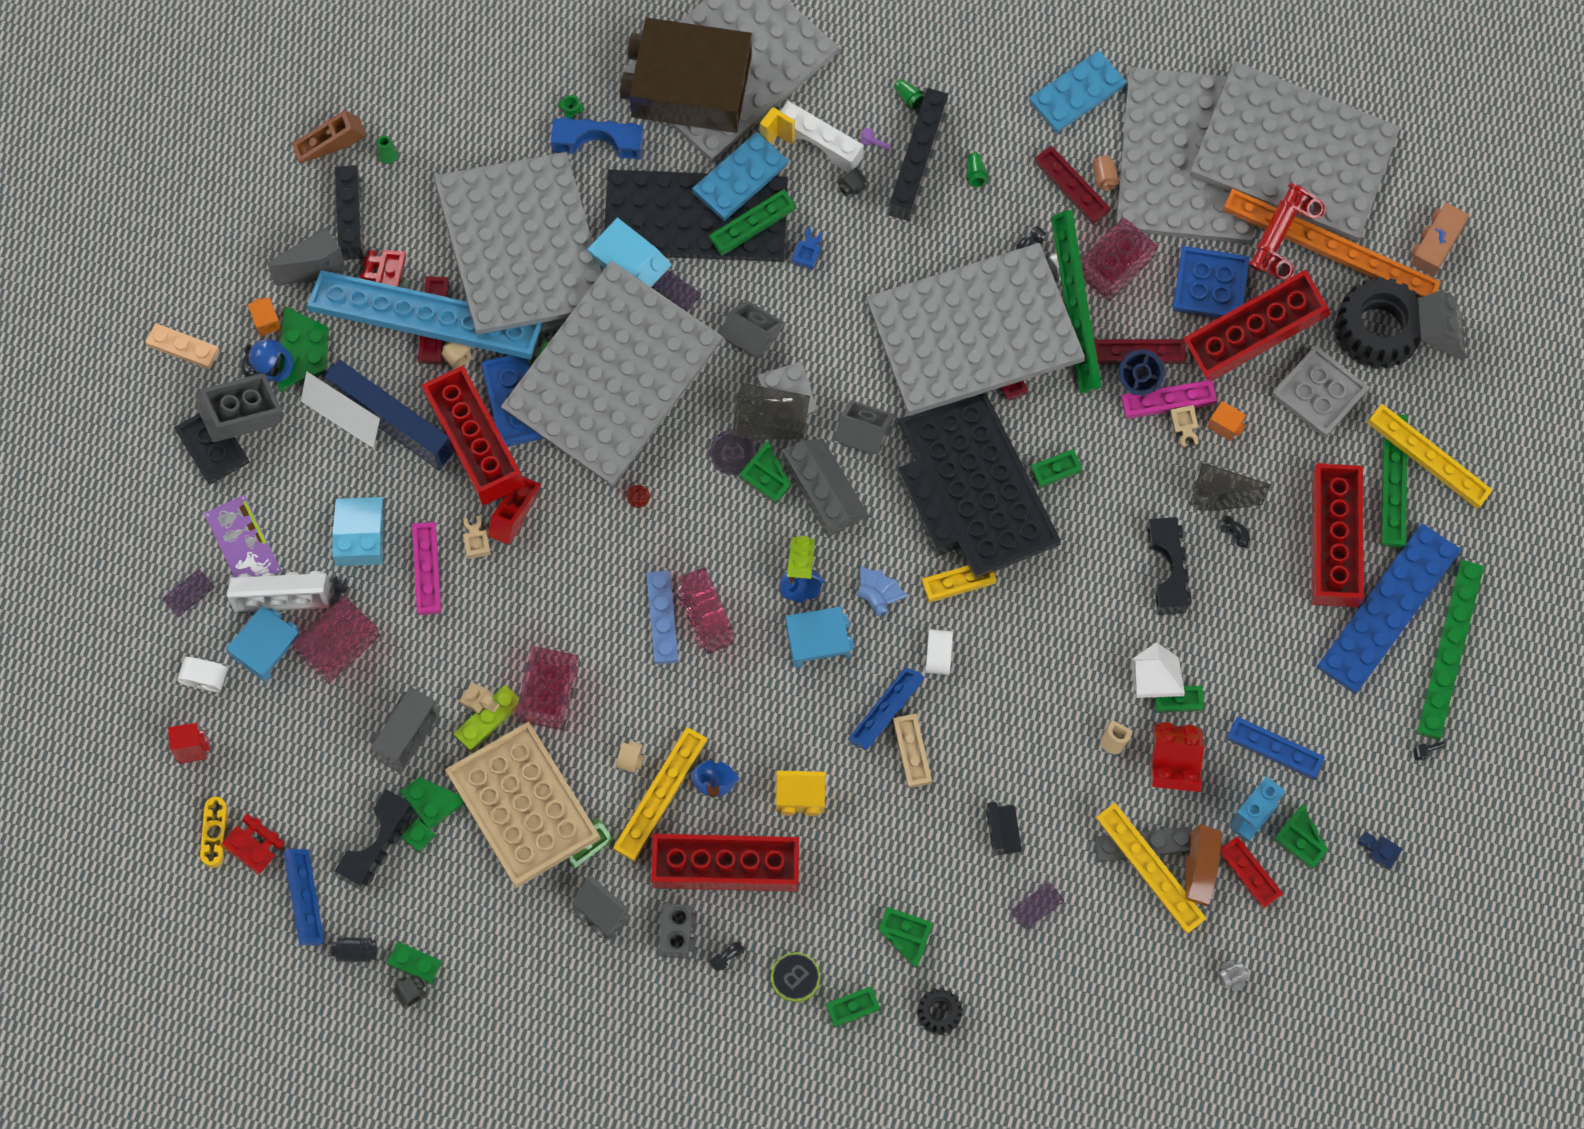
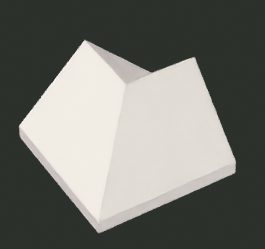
[1131,642,1185,698]

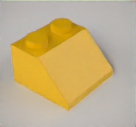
[776,770,826,816]

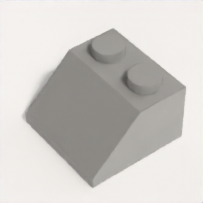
[758,361,817,426]

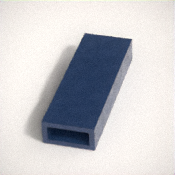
[325,359,454,471]

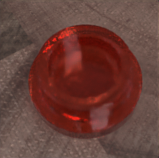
[627,485,650,508]

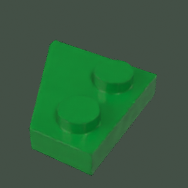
[739,442,791,504]
[400,777,465,830]
[1274,804,1328,870]
[879,907,933,969]

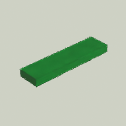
[709,189,797,256]

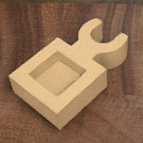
[1170,405,1198,448]
[463,516,491,559]

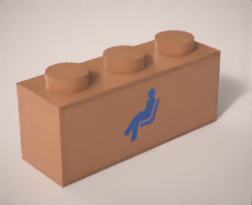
[1410,202,1470,277]

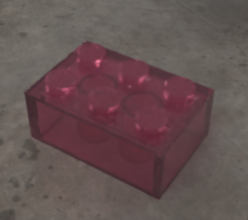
[1081,217,1158,302]
[677,567,734,655]
[292,596,380,685]
[516,646,580,731]

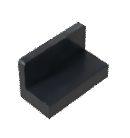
[986,802,1022,856]

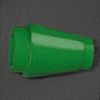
[894,79,924,110]
[376,135,398,164]
[966,153,988,187]

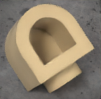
[441,342,472,369]
[1101,720,1133,754]
[616,741,645,773]

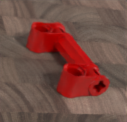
[1248,183,1326,280]

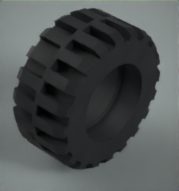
[1335,277,1421,369]

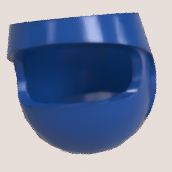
[249,339,293,382]

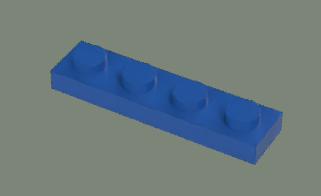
[848,667,924,750]
[1226,716,1325,780]
[283,849,325,946]

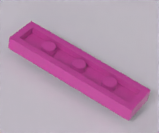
[1121,380,1217,419]
[412,522,442,615]

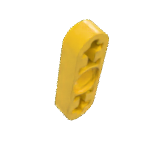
[200,797,228,868]

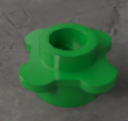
[558,95,584,119]

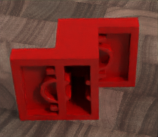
[1150,722,1204,792]

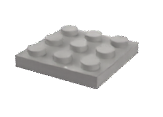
[1271,345,1370,439]

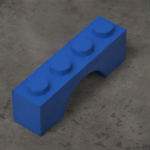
[550,117,644,160]

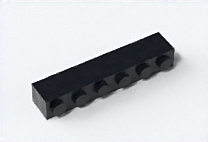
[889,88,949,221]

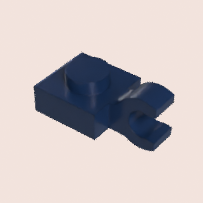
[1357,832,1403,870]

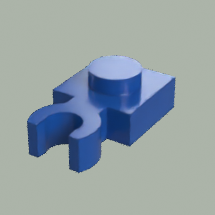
[791,228,823,270]

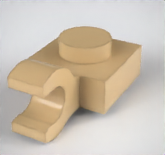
[459,682,499,713]

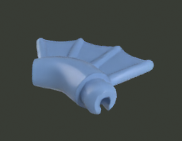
[857,566,908,617]

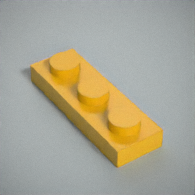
[922,566,997,603]

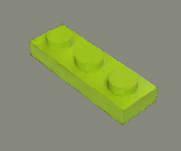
[787,536,815,579]
[454,685,522,752]

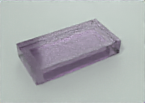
[652,270,701,312]
[162,569,215,618]
[1011,882,1065,931]

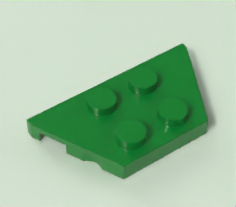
[278,307,330,392]

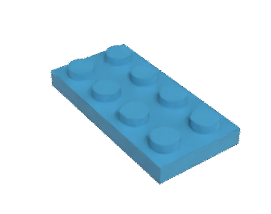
[1029,50,1127,133]
[692,132,789,221]

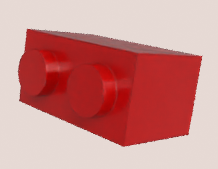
[168,722,210,764]

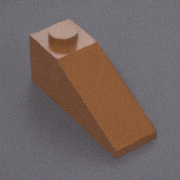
[292,110,366,163]

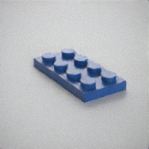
[481,355,544,447]

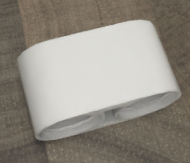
[926,629,953,675]
[177,657,228,692]

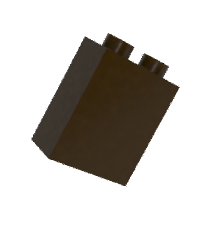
[620,17,752,133]

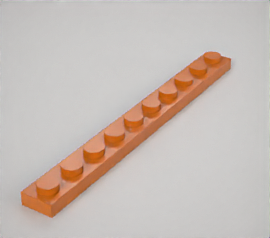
[1222,188,1441,298]

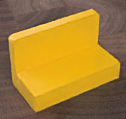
[760,107,795,144]

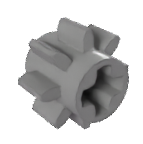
[1218,959,1248,992]

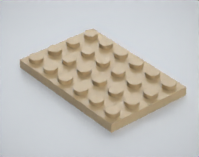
[445,721,601,888]

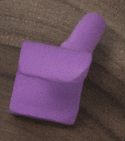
[861,128,891,150]

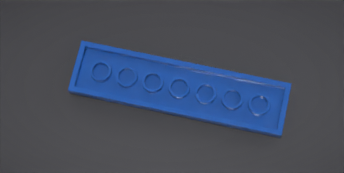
[1316,523,1462,695]

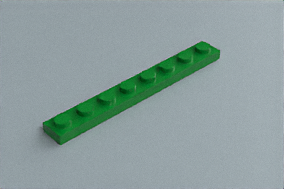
[1051,210,1102,394]
[1416,559,1484,741]

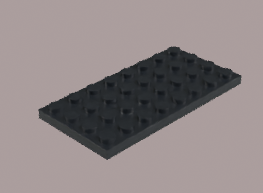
[604,169,788,262]
[898,392,1061,579]

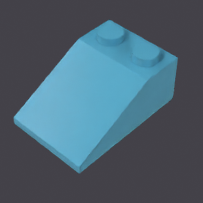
[587,218,672,287]
[332,497,383,566]

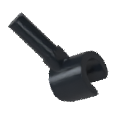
[330,576,348,611]
[1413,741,1446,760]

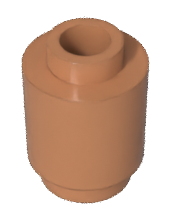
[1093,155,1119,191]

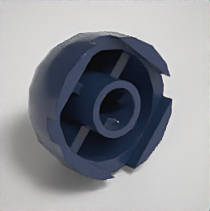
[1118,349,1165,396]

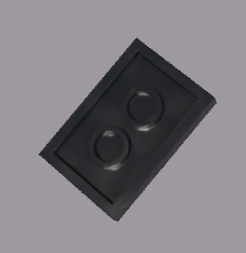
[174,413,250,485]

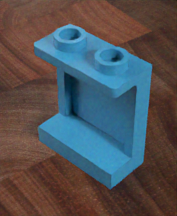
[226,606,302,683]
[785,606,854,668]
[1229,776,1285,842]

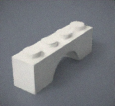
[780,101,864,173]

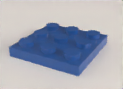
[1172,246,1250,318]

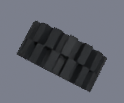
[917,987,963,1035]

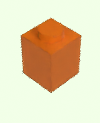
[248,297,282,337]
[1207,401,1246,441]

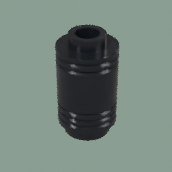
[331,937,377,962]

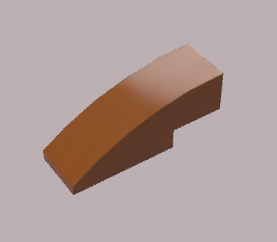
[1185,824,1221,906]

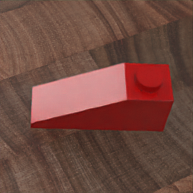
[488,476,541,545]

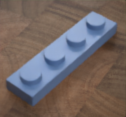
[647,570,679,665]

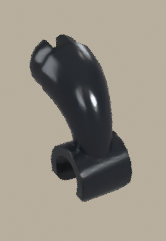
[1015,226,1046,250]
[241,344,259,377]
[1220,516,1250,548]
[709,942,745,972]

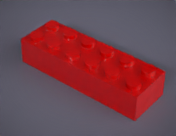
[1184,269,1331,381]
[421,365,525,506]
[1311,463,1364,608]
[651,834,800,892]

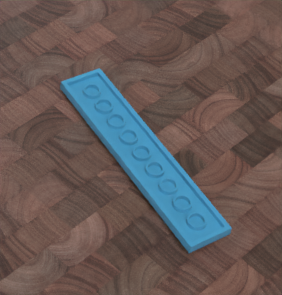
[307,270,543,360]

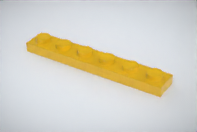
[1367,404,1493,509]
[613,727,708,862]
[1095,803,1207,934]

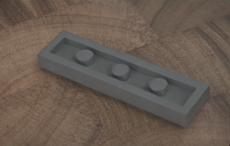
[1095,826,1192,862]

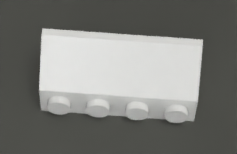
[227,571,330,612]

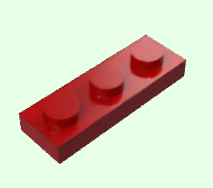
[1220,836,1283,910]

